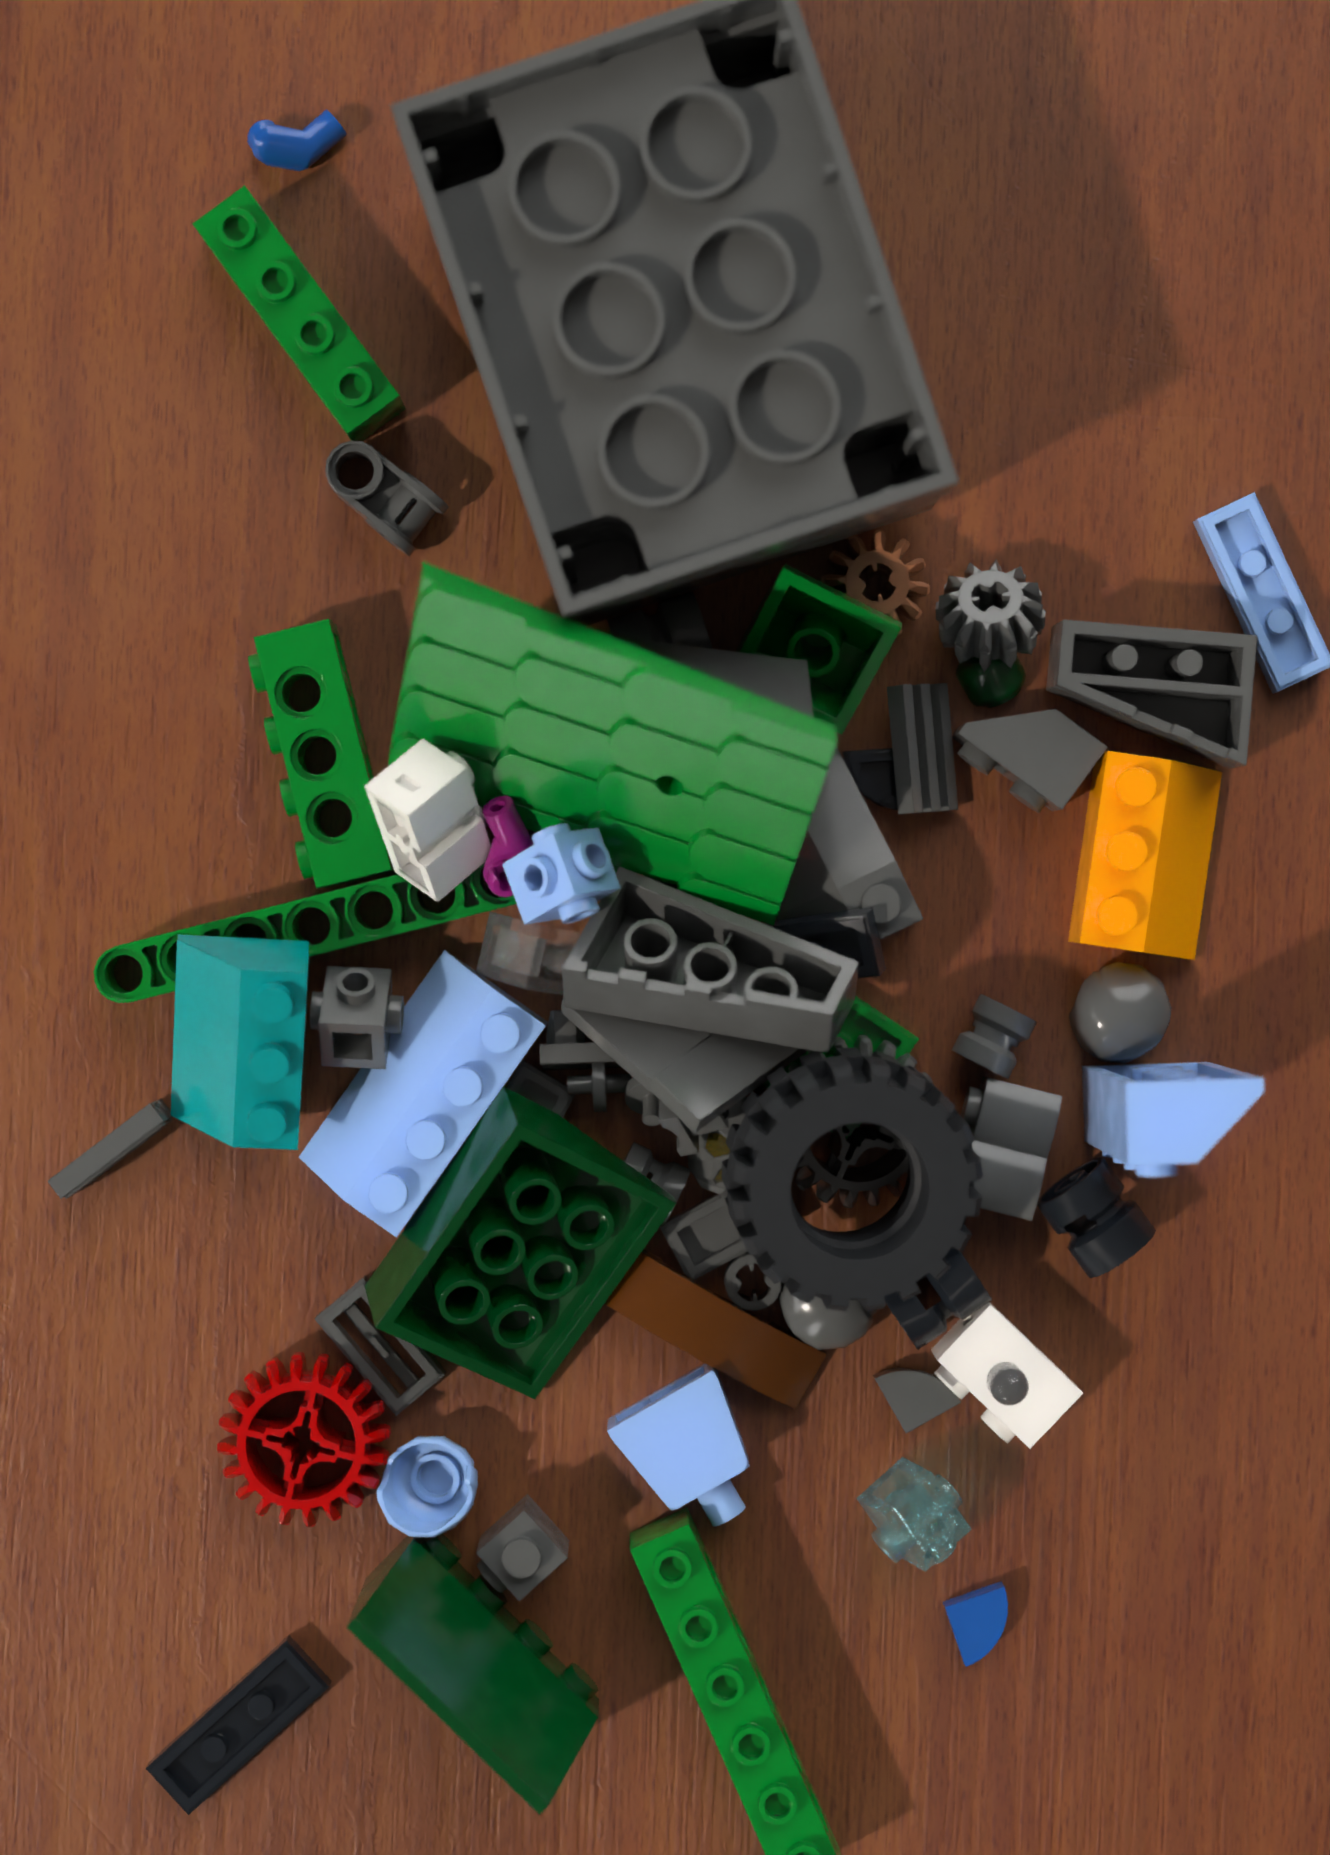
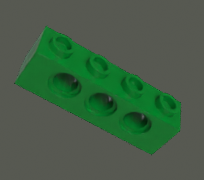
[192,185,406,441]
[248,619,394,888]

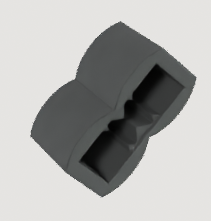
[961,1076,1062,1221]

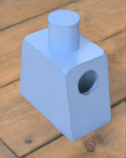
[607,1364,750,1526]

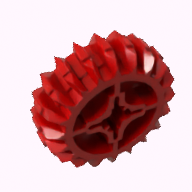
[217,1352,391,1527]

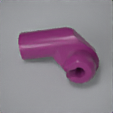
[482,796,533,897]

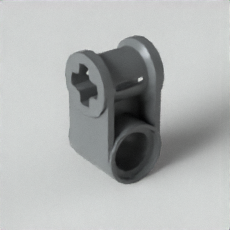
[325,441,449,557]

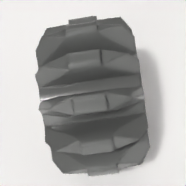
[936,559,1046,672]

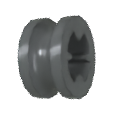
[724,1251,781,1311]

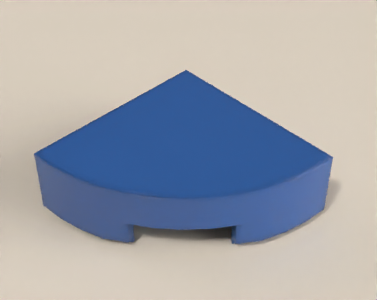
[943,1581,1008,1667]

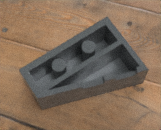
[1046,620,1257,769]

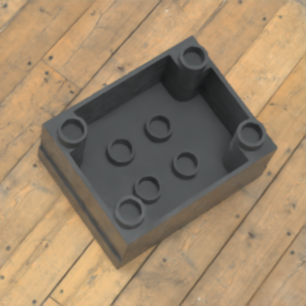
[390,0,959,626]

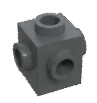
[310,966,404,1069]

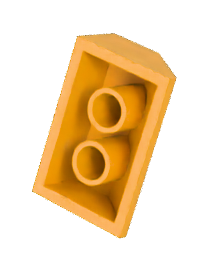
[1068,751,1222,960]

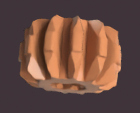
[820,530,930,636]

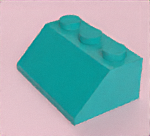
[171,934,309,1150]

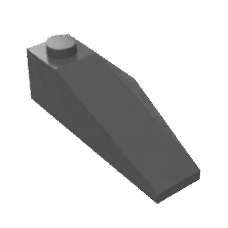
[776,746,924,940]

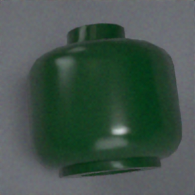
[956,656,1026,708]

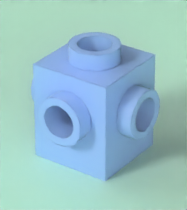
[502,823,621,925]

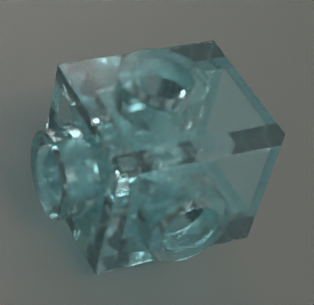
[856,1457,971,1572]

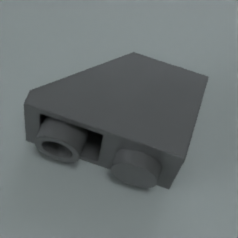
[952,709,1108,813]

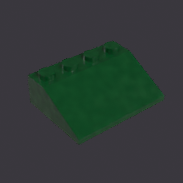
[365,1087,676,1399]
[346,1534,599,1815]

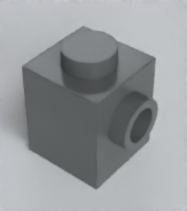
[476,1494,570,1601]

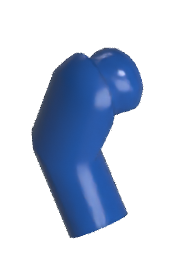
[247,109,347,171]

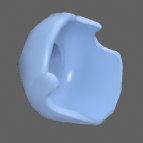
[376,1436,478,1538]

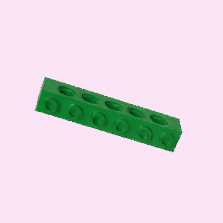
[630,1507,841,1855]

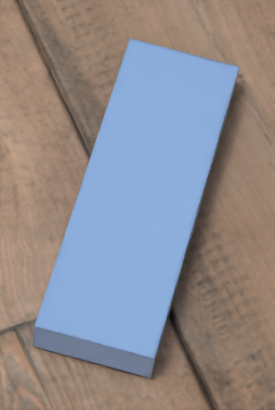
[1193,492,1330,694]

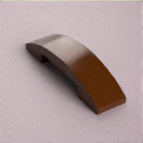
[604,1249,827,1409]

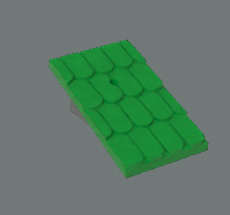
[388,562,837,926]

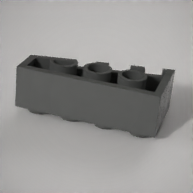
[562,867,859,1053]

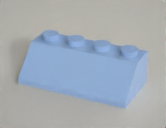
[299,950,548,1238]
[1082,1062,1264,1177]

